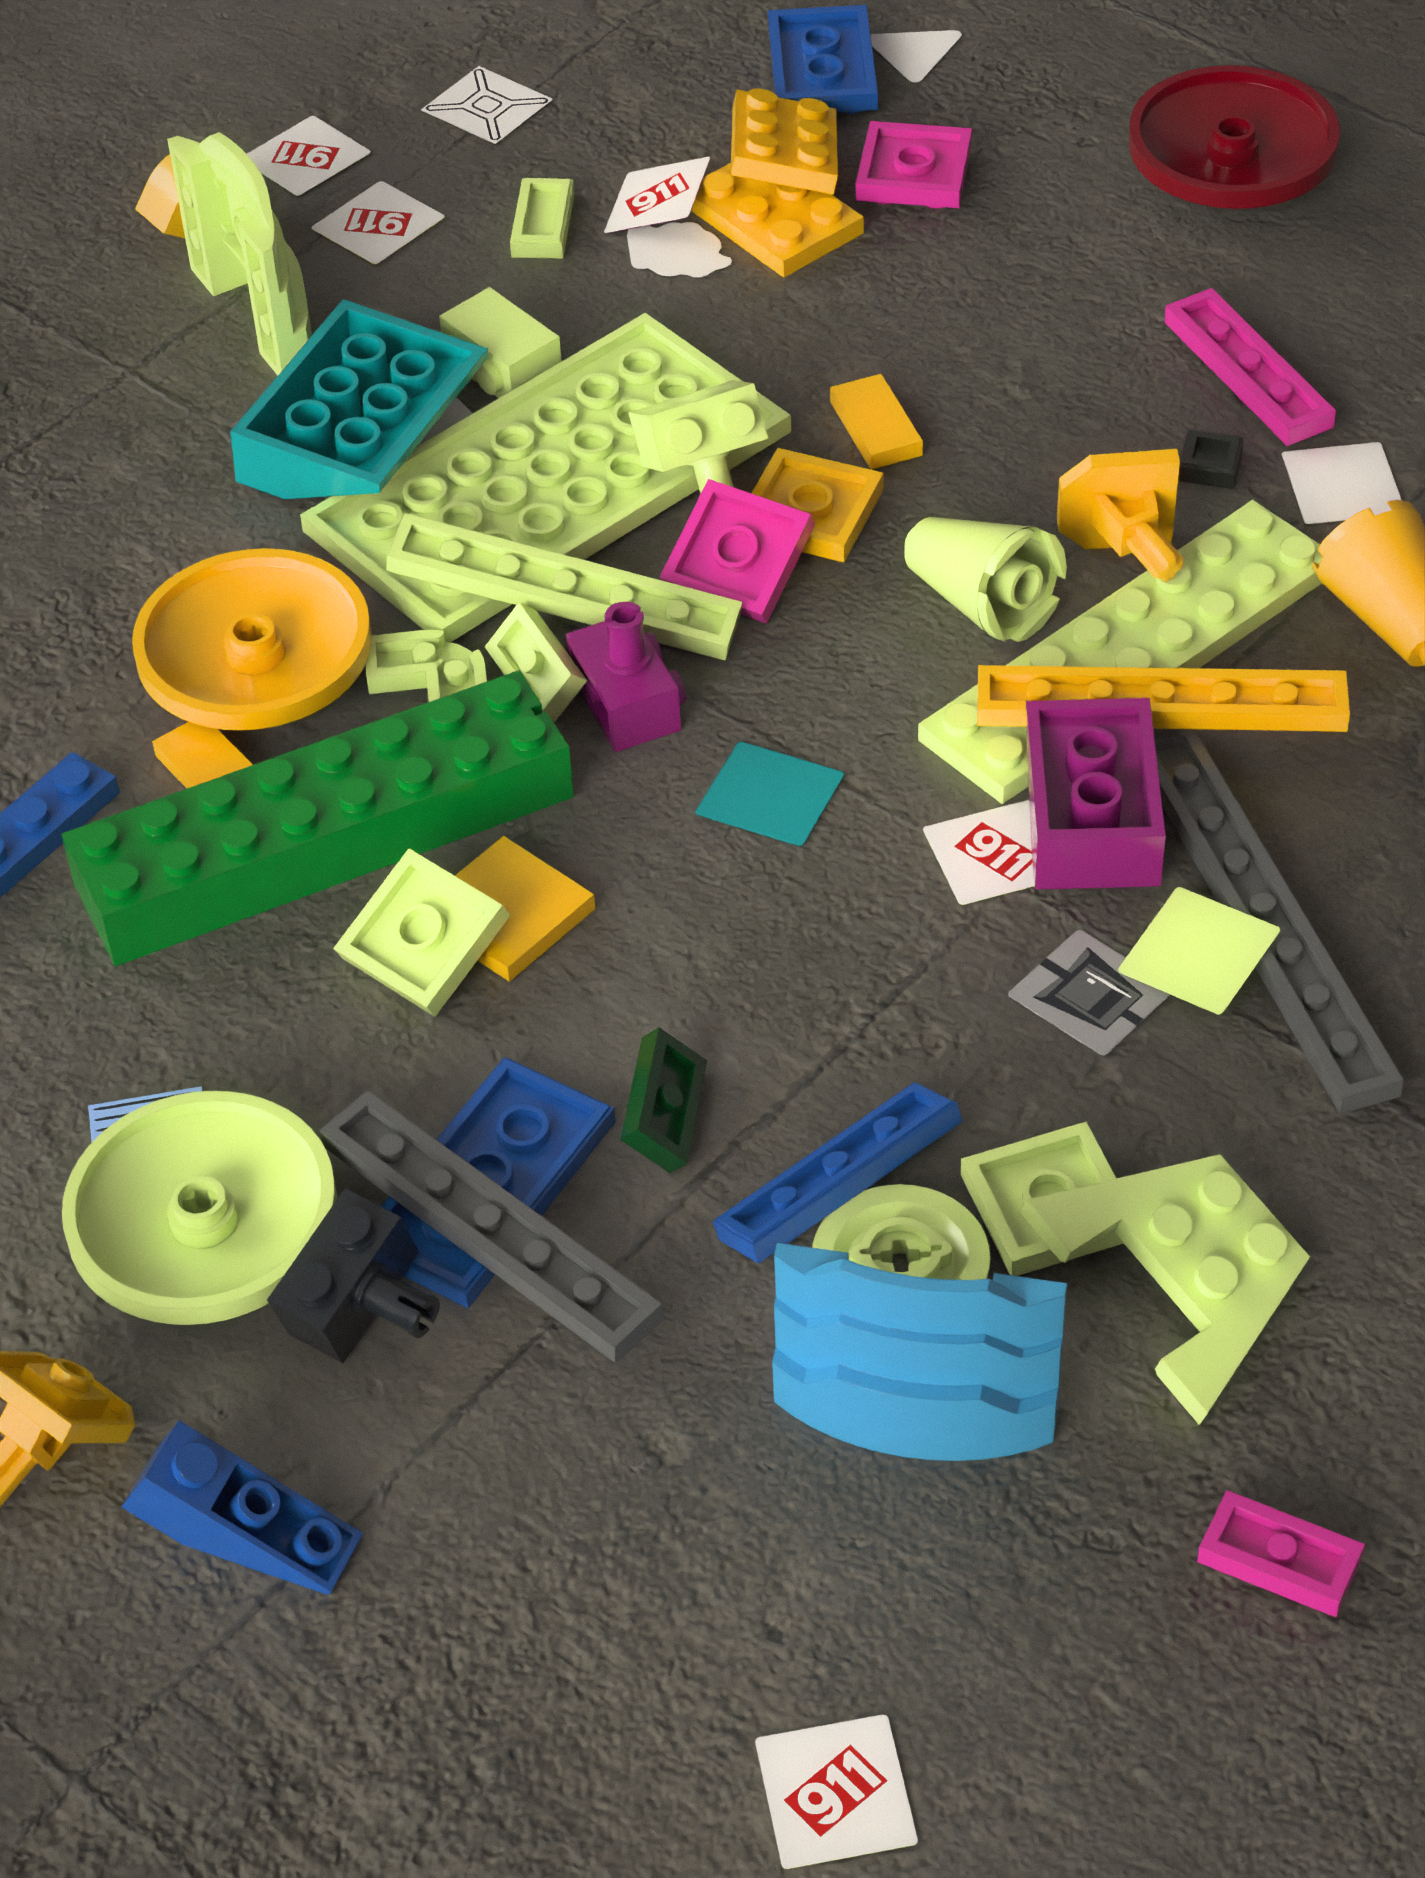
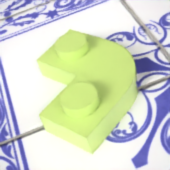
[365,630,487,702]

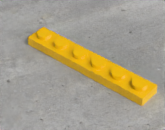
[977,665,1350,732]

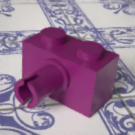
[566,602,686,752]

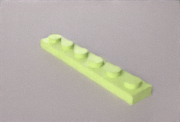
[386,512,742,661]

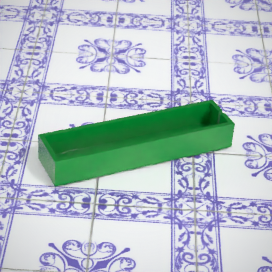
[61,670,574,967]

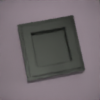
[1178,430,1244,489]

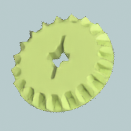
[812,1184,990,1280]

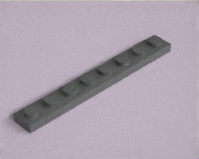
[1154,729,1404,1114]

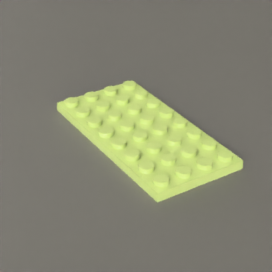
[300,313,791,642]

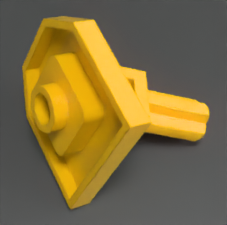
[1057,449,1184,582]
[0,1351,136,1507]

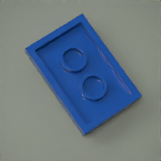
[768,5,878,114]

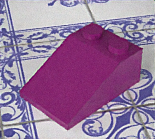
[1025,698,1166,890]

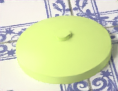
[62,1091,337,1325]

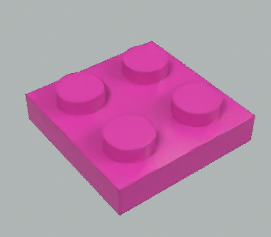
[855,121,972,209]
[659,479,815,624]

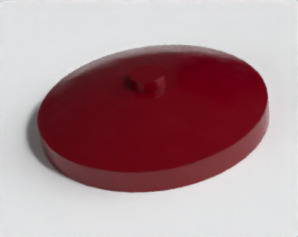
[1128,65,1340,209]

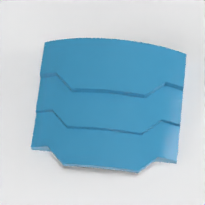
[772,1243,1067,1461]

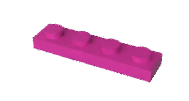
[1165,288,1336,446]

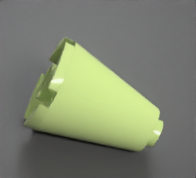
[905,517,1067,642]

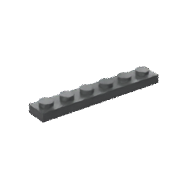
[320,1090,663,1363]

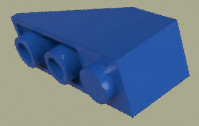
[121,1420,363,1595]

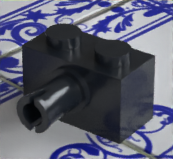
[267,1188,440,1363]

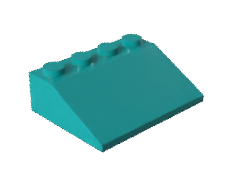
[230,299,488,499]

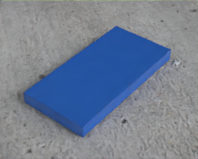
[381,1057,616,1308]

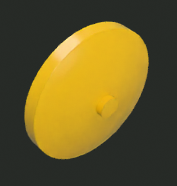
[132,548,372,730]

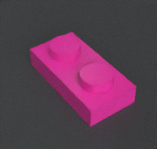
[1197,1490,1365,1618]

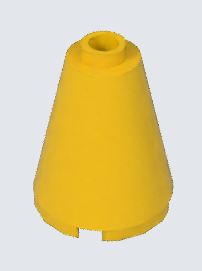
[1312,500,1425,667]

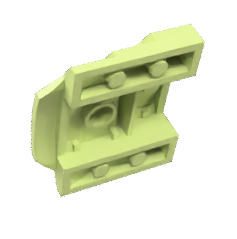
[167,132,312,375]

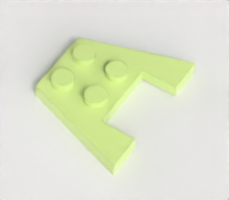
[1020,1154,1310,1425]

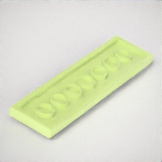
[918,500,1322,804]

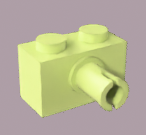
[629,380,768,494]

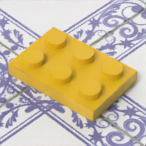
[731,88,838,194]
[691,163,864,278]

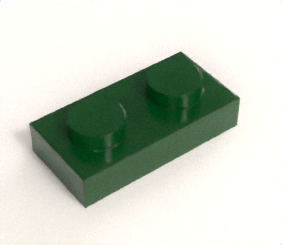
[620,1027,707,1173]

